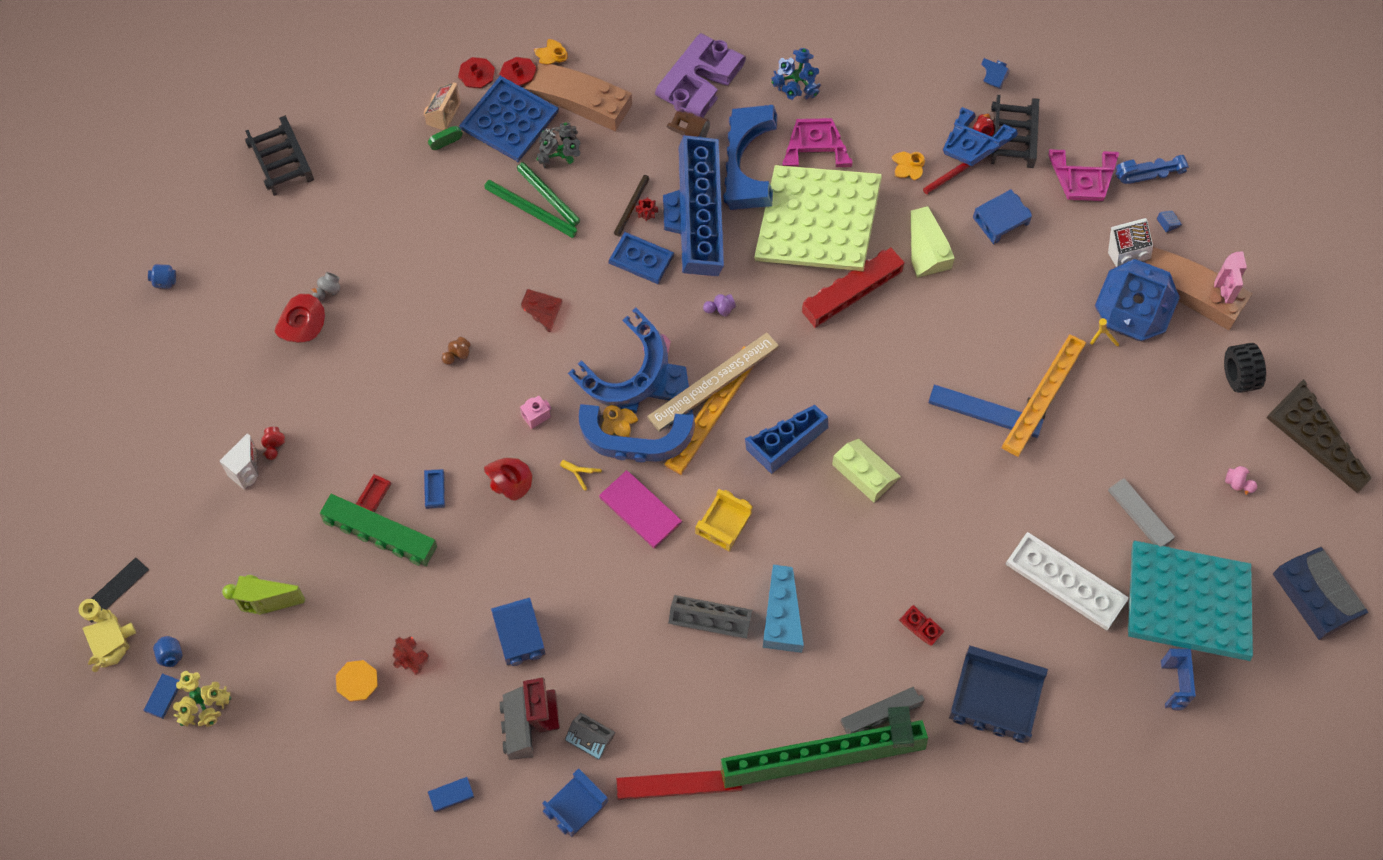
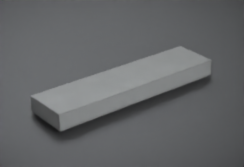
[1108,478,1175,547]

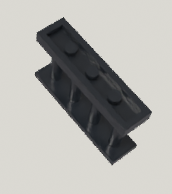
[988,95,1040,168]
[245,115,314,196]

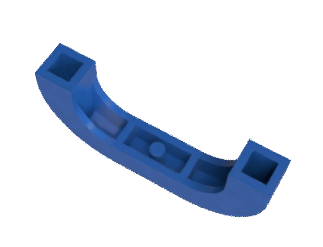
[579,404,695,462]

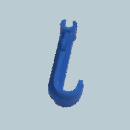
[1116,155,1189,184]

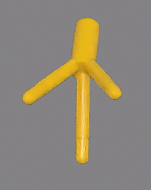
[1090,318,1119,346]
[560,459,602,491]

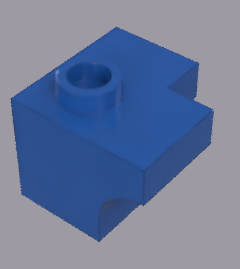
[981,58,1010,89]

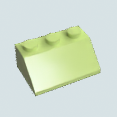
[832,439,901,502]

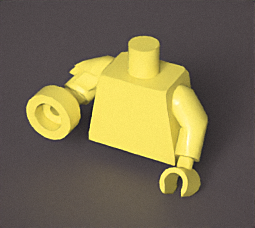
[79,599,136,672]

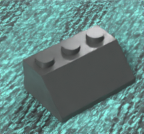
[499,686,534,760]

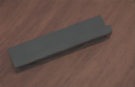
[668,595,752,639]
[840,686,925,734]

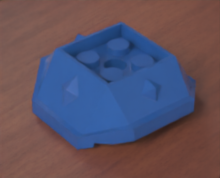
[1095,259,1180,342]

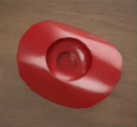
[274,294,325,343]
[484,458,533,501]

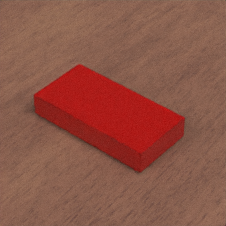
[356,474,391,513]

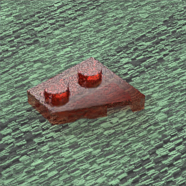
[521,289,563,332]

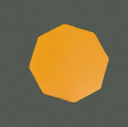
[336,660,378,702]

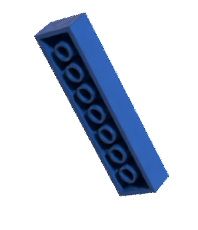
[679,135,724,276]

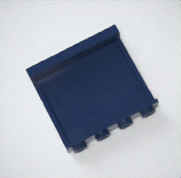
[949,645,1048,743]

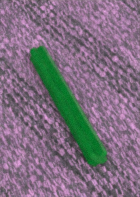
[517,162,580,227]

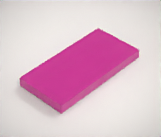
[599,470,682,549]

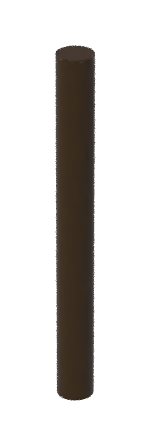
[614,175,650,236]

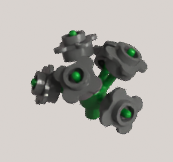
[536,122,581,168]

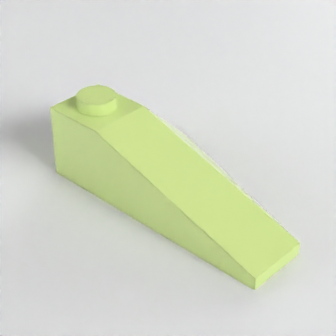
[911,206,955,278]

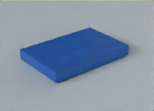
[608,232,674,284]

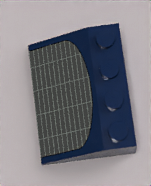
[1273,547,1368,640]

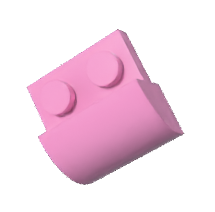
[1214,251,1247,304]

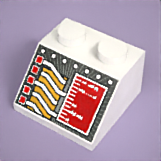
[1108,218,1153,267]
[220,433,258,490]

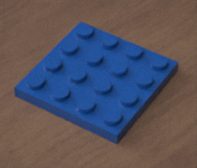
[459,76,559,162]

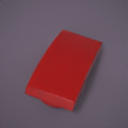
[899,605,945,646]

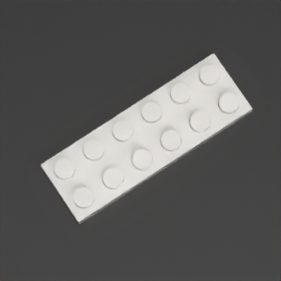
[1006,532,1129,631]

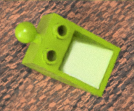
[222,575,305,615]

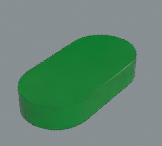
[428,126,463,150]

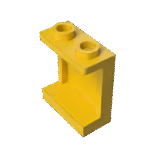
[695,489,753,551]

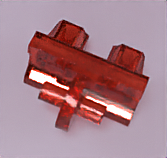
[392,636,429,675]

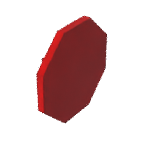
[458,57,495,89]
[499,57,537,87]

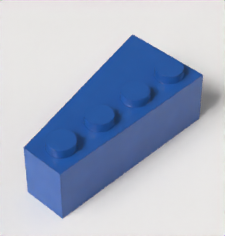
[745,405,829,474]

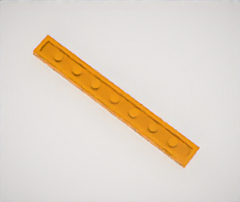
[1001,334,1087,457]
[665,346,754,475]

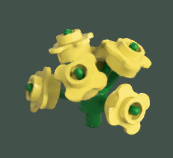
[173,671,231,727]

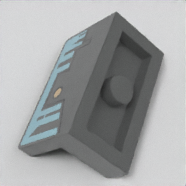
[565,712,616,760]

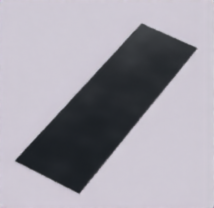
[90,557,149,623]

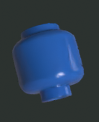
[148,264,176,289]
[153,636,183,667]

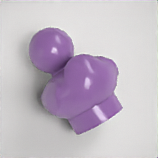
[703,294,736,317]

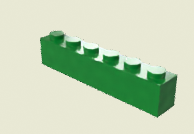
[319,494,437,567]

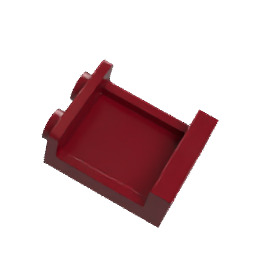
[523,677,560,733]

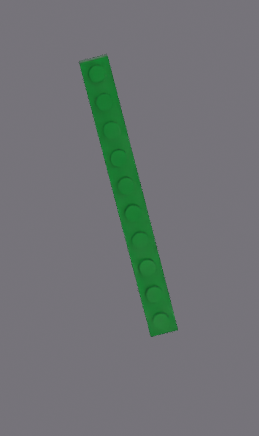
[721,720,928,788]

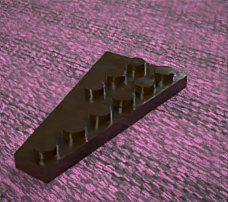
[1266,379,1371,493]

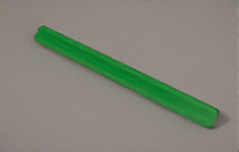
[484,180,578,238]

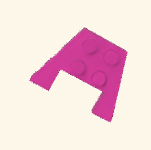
[782,118,853,167]
[1048,149,1119,201]

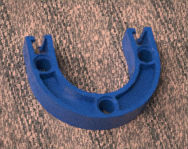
[568,307,668,407]

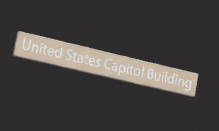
[648,333,779,432]

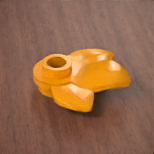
[534,39,568,65]
[892,151,925,181]
[601,405,638,437]

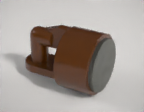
[666,111,710,138]

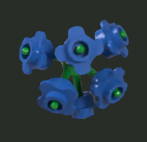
[771,48,821,100]

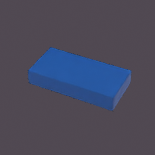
[424,469,445,509]
[143,673,180,719]
[428,777,474,812]

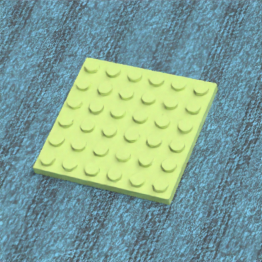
[754,165,882,271]

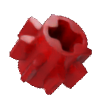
[636,197,658,221]

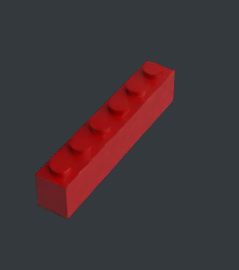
[802,247,905,328]

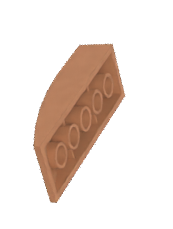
[523,63,632,132]
[1142,247,1253,330]

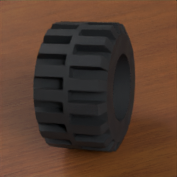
[1224,343,1266,393]

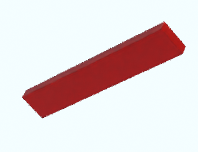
[616,770,742,800]

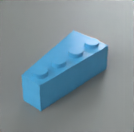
[762,565,804,653]

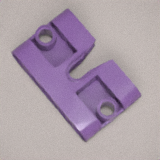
[655,33,746,117]

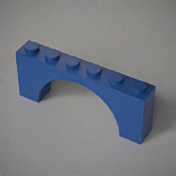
[723,105,778,210]

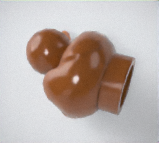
[442,337,471,365]

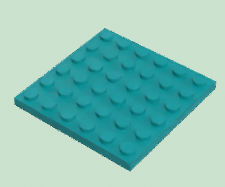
[1128,541,1253,661]

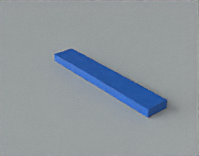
[928,384,1044,438]

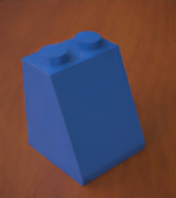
[491,597,546,666]

